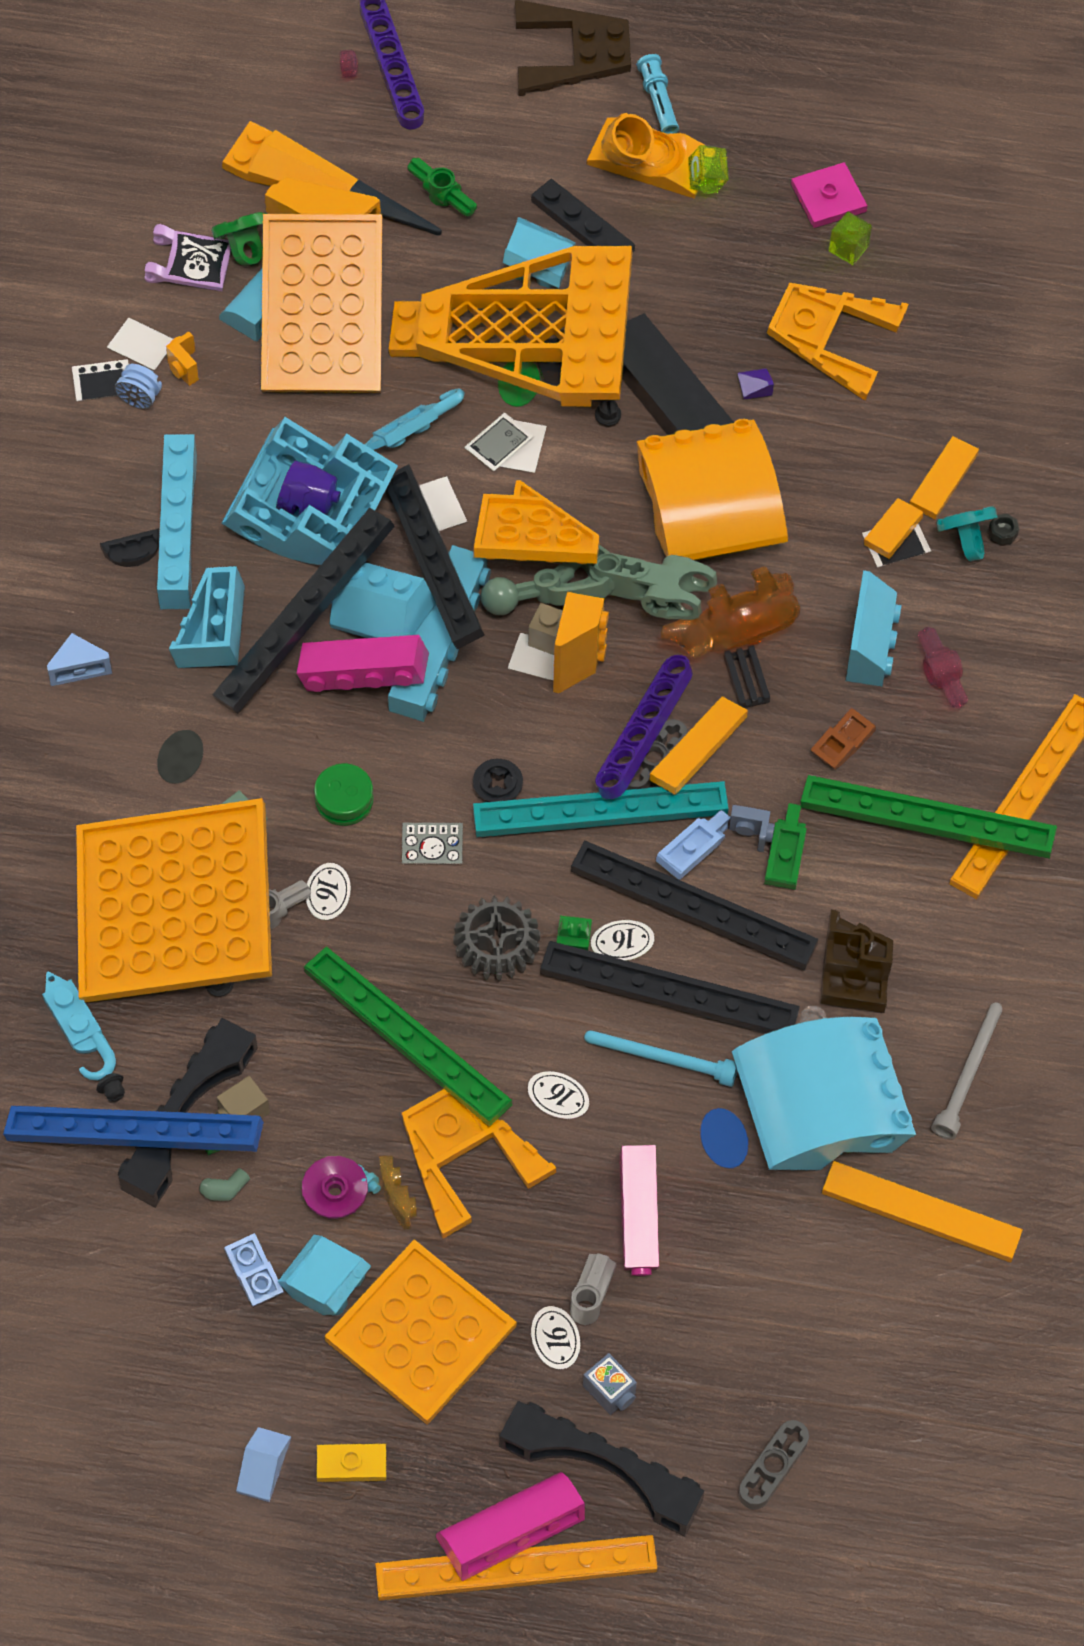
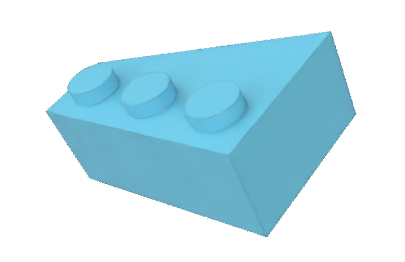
[169,566,245,668]

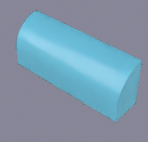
[219,269,262,342]

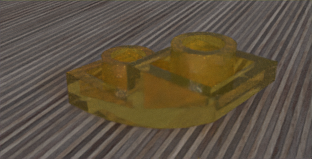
[379,1156,417,1230]

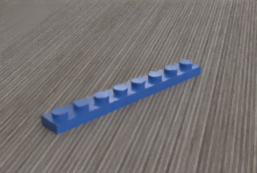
[3,1106,264,1152]

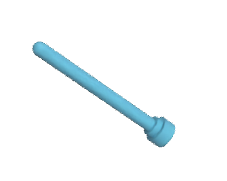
[584,1030,738,1087]

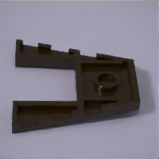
[515,0,631,96]

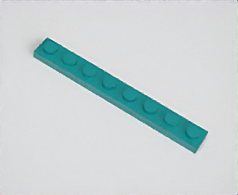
[473,781,729,837]

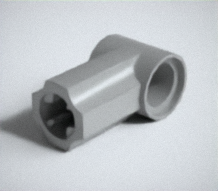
[570,1253,617,1325]

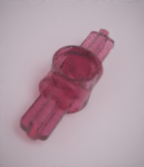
[918,626,968,709]

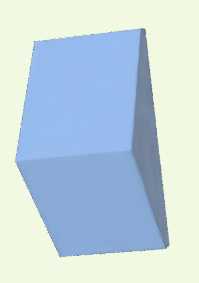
[47,633,112,686]
[236,1427,291,1502]

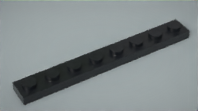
[387,464,485,649]
[212,507,395,714]
[571,840,818,971]
[540,941,800,1034]

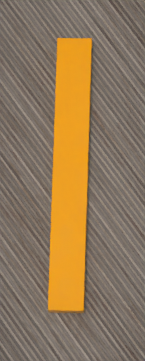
[949,694,1084,900]
[375,1535,657,1601]

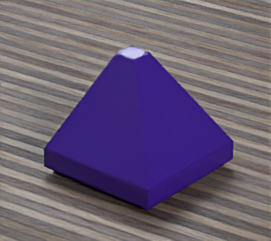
[737,369,774,400]

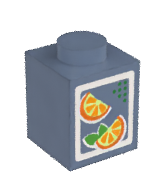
[583,1353,637,1415]

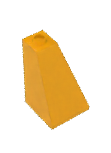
[265,177,381,215]

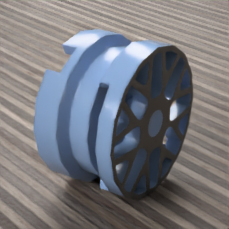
[114,364,162,409]

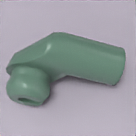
[199,1168,250,1201]

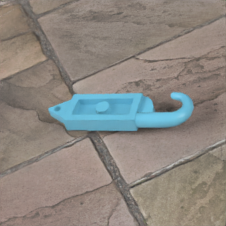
[364,388,465,450]
[42,971,116,1081]

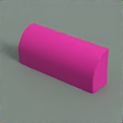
[436,1472,585,1581]

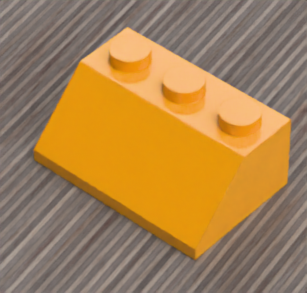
[553,592,609,693]

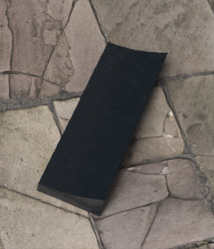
[622,313,734,435]

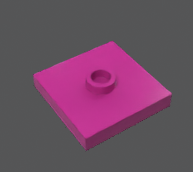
[791,162,867,228]

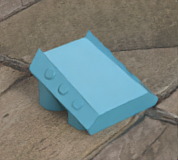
[503,217,576,289]
[278,1235,371,1316]

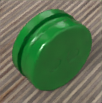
[314,763,373,826]

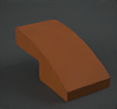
[811,707,876,770]

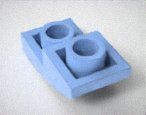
[224,1233,284,1307]

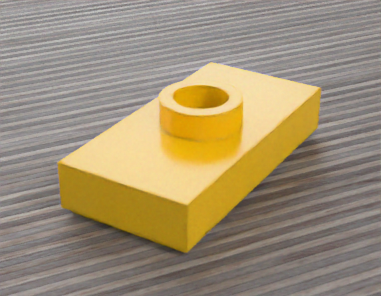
[317,1444,386,1482]

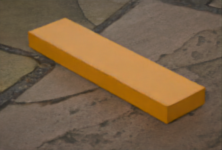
[650,696,748,795]

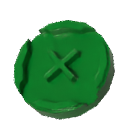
[211,212,266,266]

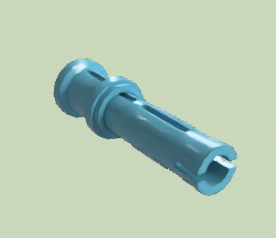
[636,54,680,134]

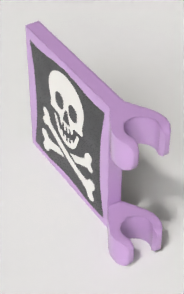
[145,224,231,291]

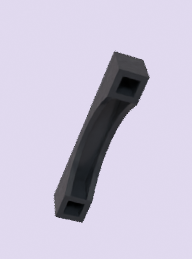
[118,1018,258,1208]
[499,1401,705,1537]

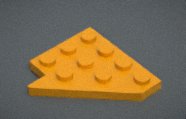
[474,480,599,564]

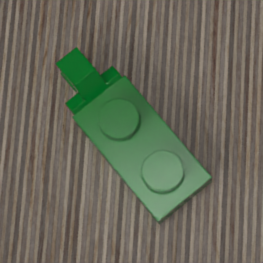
[764,803,807,890]

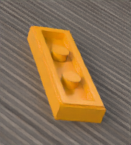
[909,436,979,520]

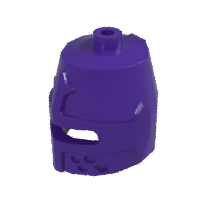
[276,460,341,515]

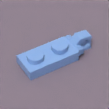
[656,810,731,880]

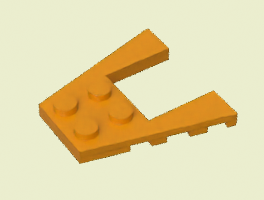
[767,283,909,401]
[402,1089,556,1239]

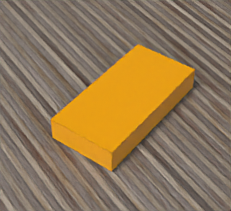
[864,498,923,559]

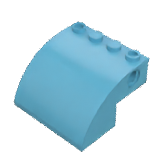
[221,417,398,565]
[732,1017,916,1170]

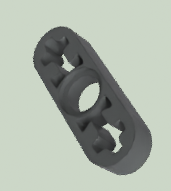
[626,719,688,790]
[739,1420,809,1510]

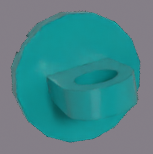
[936,506,998,562]

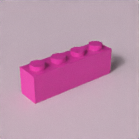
[296,635,429,692]

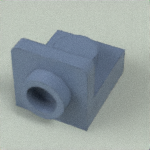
[729,805,775,852]

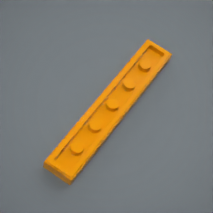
[822,1161,1023,1263]

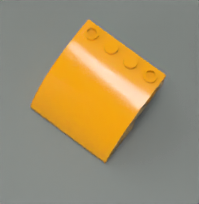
[637,419,788,560]

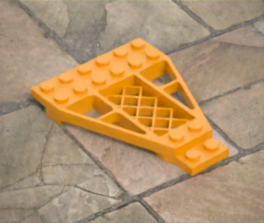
[389,246,633,407]

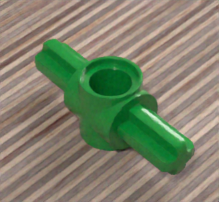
[407,158,477,216]

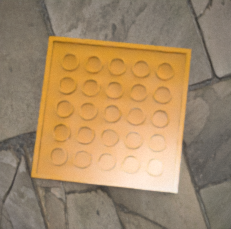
[76,798,272,1003]

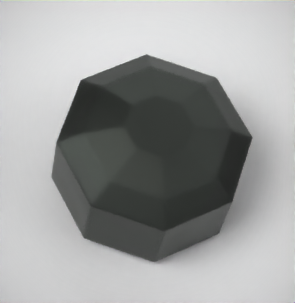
[988,514,1019,545]

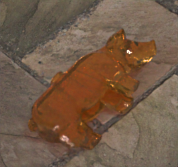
[661,566,800,659]

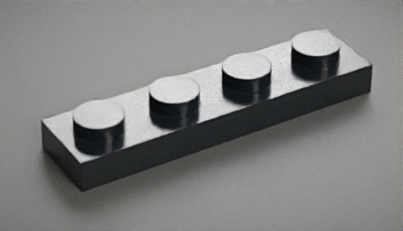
[531,178,635,252]

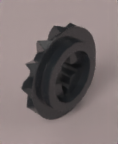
[473,758,523,802]

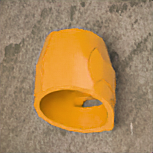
[601,113,655,168]

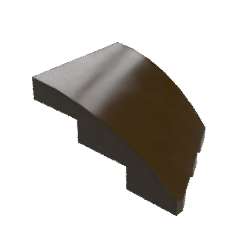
[820,909,893,1013]

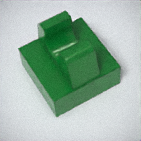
[557,915,592,951]

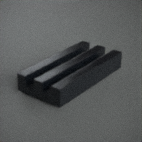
[724,645,770,708]

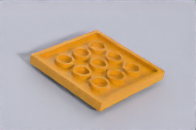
[324,1240,517,1425]

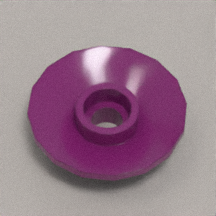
[302,1156,368,1219]

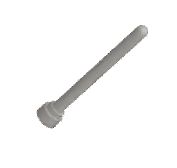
[931,1002,1002,1139]

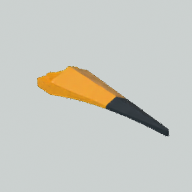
[222,121,442,235]

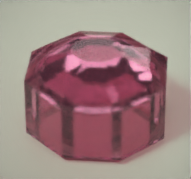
[339,49,359,78]

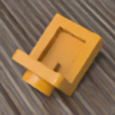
[166,332,199,386]

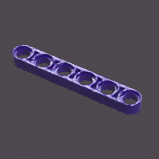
[360,0,424,130]
[595,655,693,799]

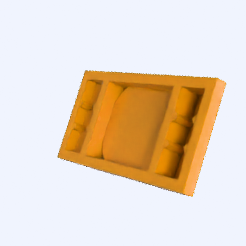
[587,117,715,199]

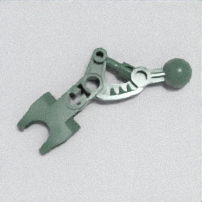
[481,545,717,620]

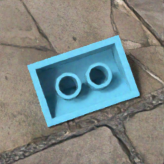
[329,563,436,638]
[846,570,901,687]

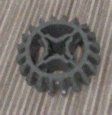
[453,895,540,981]

